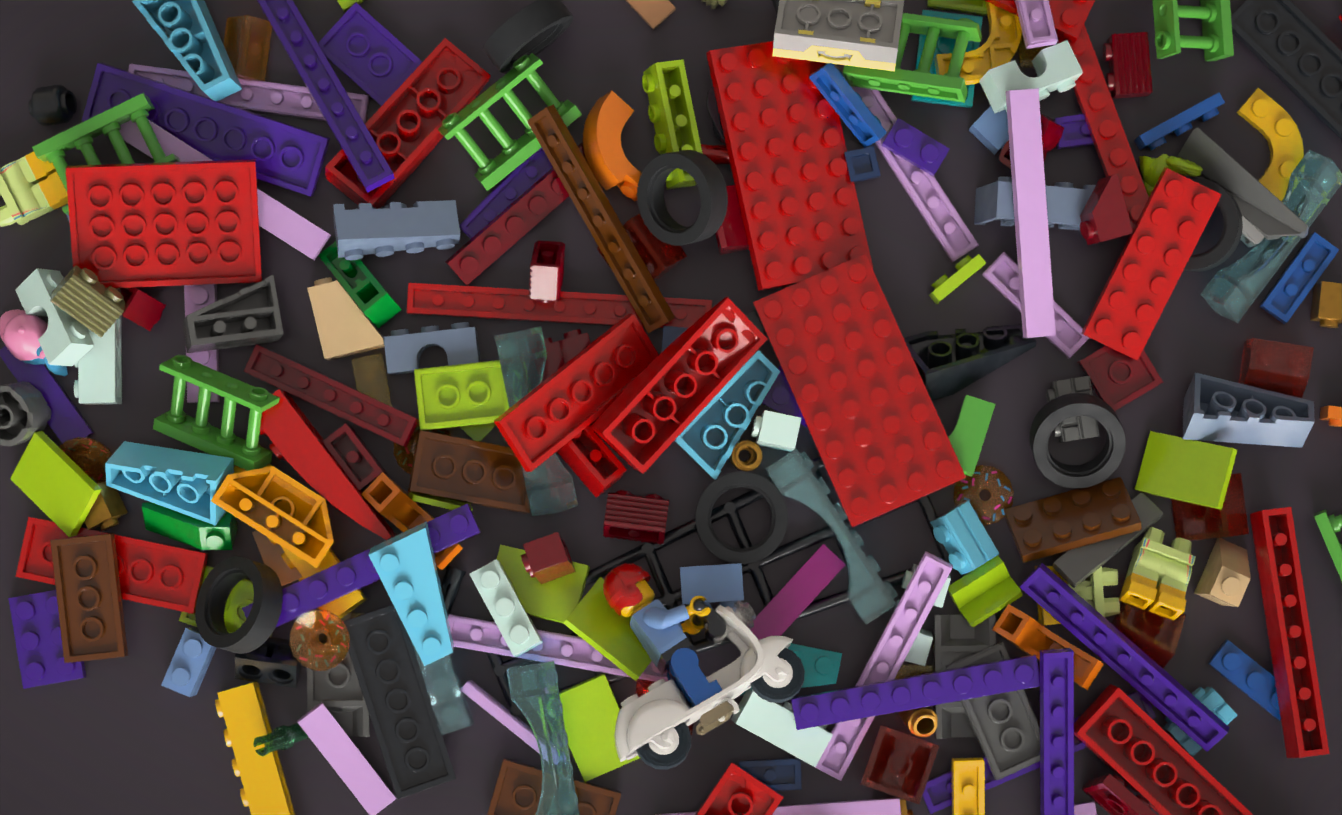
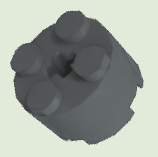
[0,381,51,447]

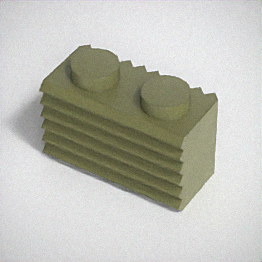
[50,265,125,337]

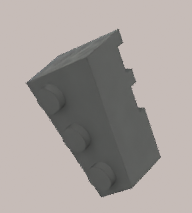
[182,275,284,353]

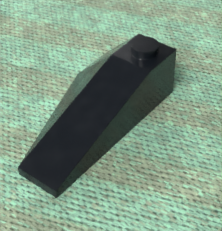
[904,324,1037,401]

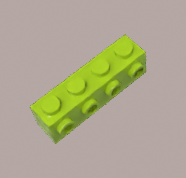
[642,59,703,190]

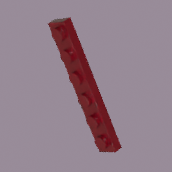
[445,142,588,286]
[243,344,419,447]

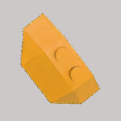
[211,466,334,568]

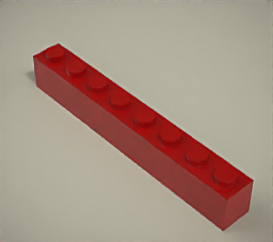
[1250,507,1330,758]

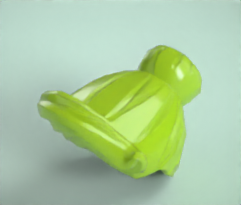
[1139,154,1203,197]

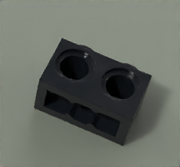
[235,637,302,688]

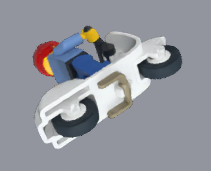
[603,564,805,770]

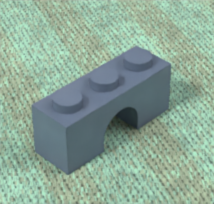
[384,322,481,375]

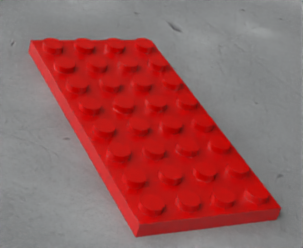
[706,41,873,291]
[753,253,966,527]

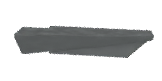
[1177,127,1309,240]

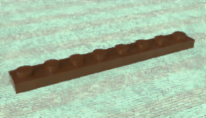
[527,104,675,334]

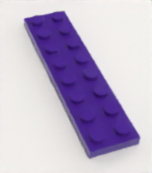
[82,63,330,197]

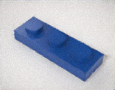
[809,63,887,148]
[1134,92,1225,151]
[1259,232,1339,324]
[1207,640,1281,721]

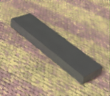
[1052,492,1163,588]

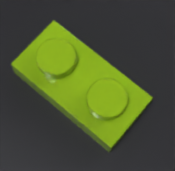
[929,254,986,304]

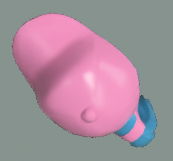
[0,310,68,376]

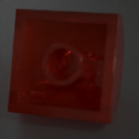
[860,724,939,804]

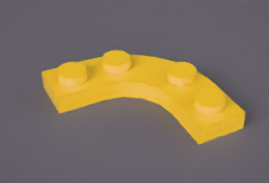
[934,2,1022,85]
[1236,88,1304,202]

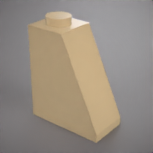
[307,277,384,361]
[1194,537,1251,607]

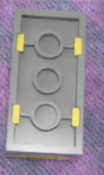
[772,0,904,71]

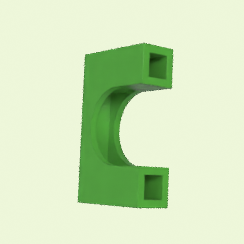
[948,395,996,480]

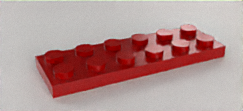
[1081,167,1222,361]
[494,314,659,472]
[15,517,209,614]

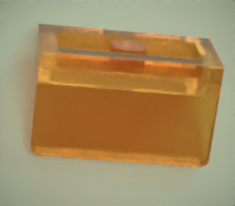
[223,15,272,81]

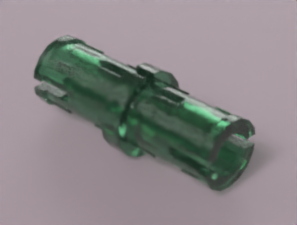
[253,722,309,756]

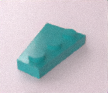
[740,643,842,696]

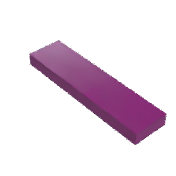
[747,544,846,640]

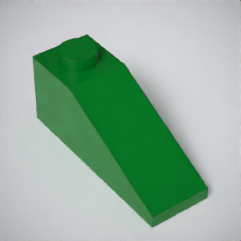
[318,241,402,329]
[142,502,238,550]

